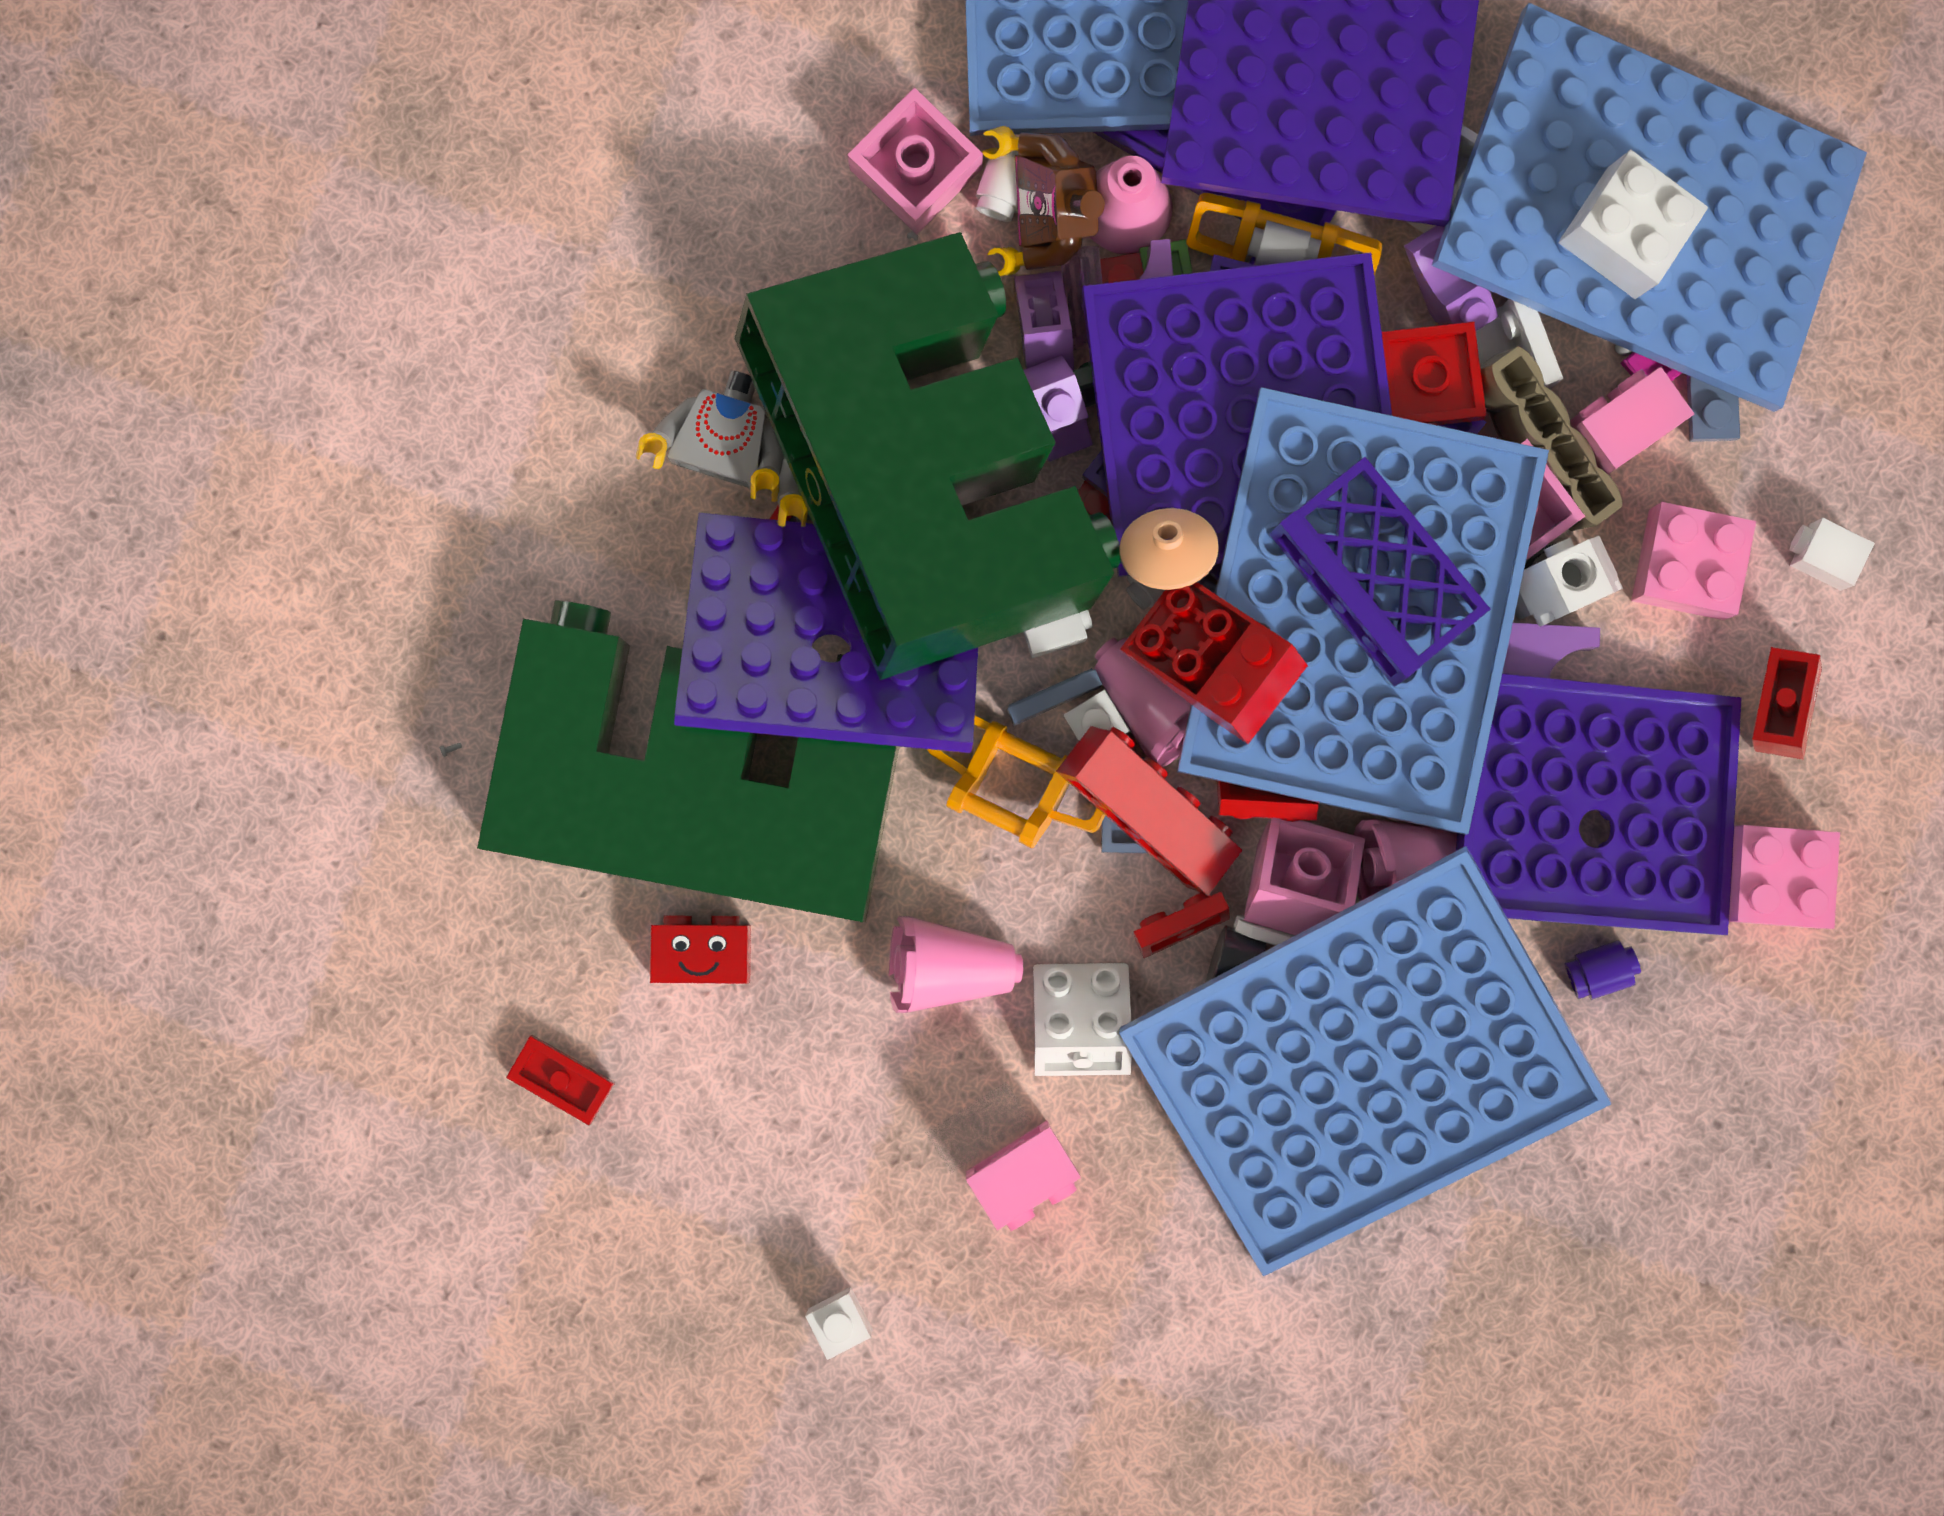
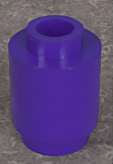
[1565,940,1641,1000]

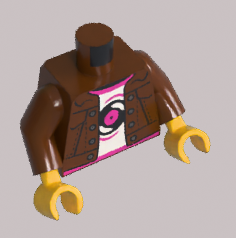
[982,126,1105,276]

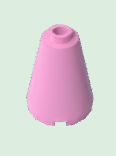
[1090,156,1173,254]
[1094,637,1191,767]
[1354,819,1457,901]
[889,916,1023,1013]

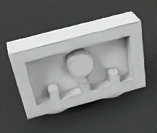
[1476,299,1564,413]
[1033,963,1132,1076]

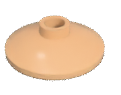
[1120,508,1218,590]

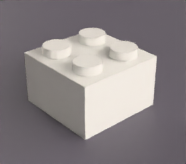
[1558,150,1708,299]

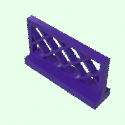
[1269,457,1491,687]

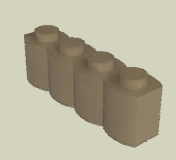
[1480,346,1623,531]

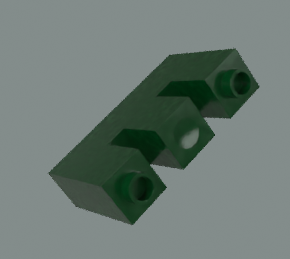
[734,232,1121,680]
[477,600,900,922]

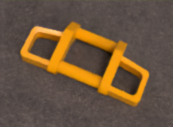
[1186,193,1382,275]
[927,716,1105,849]

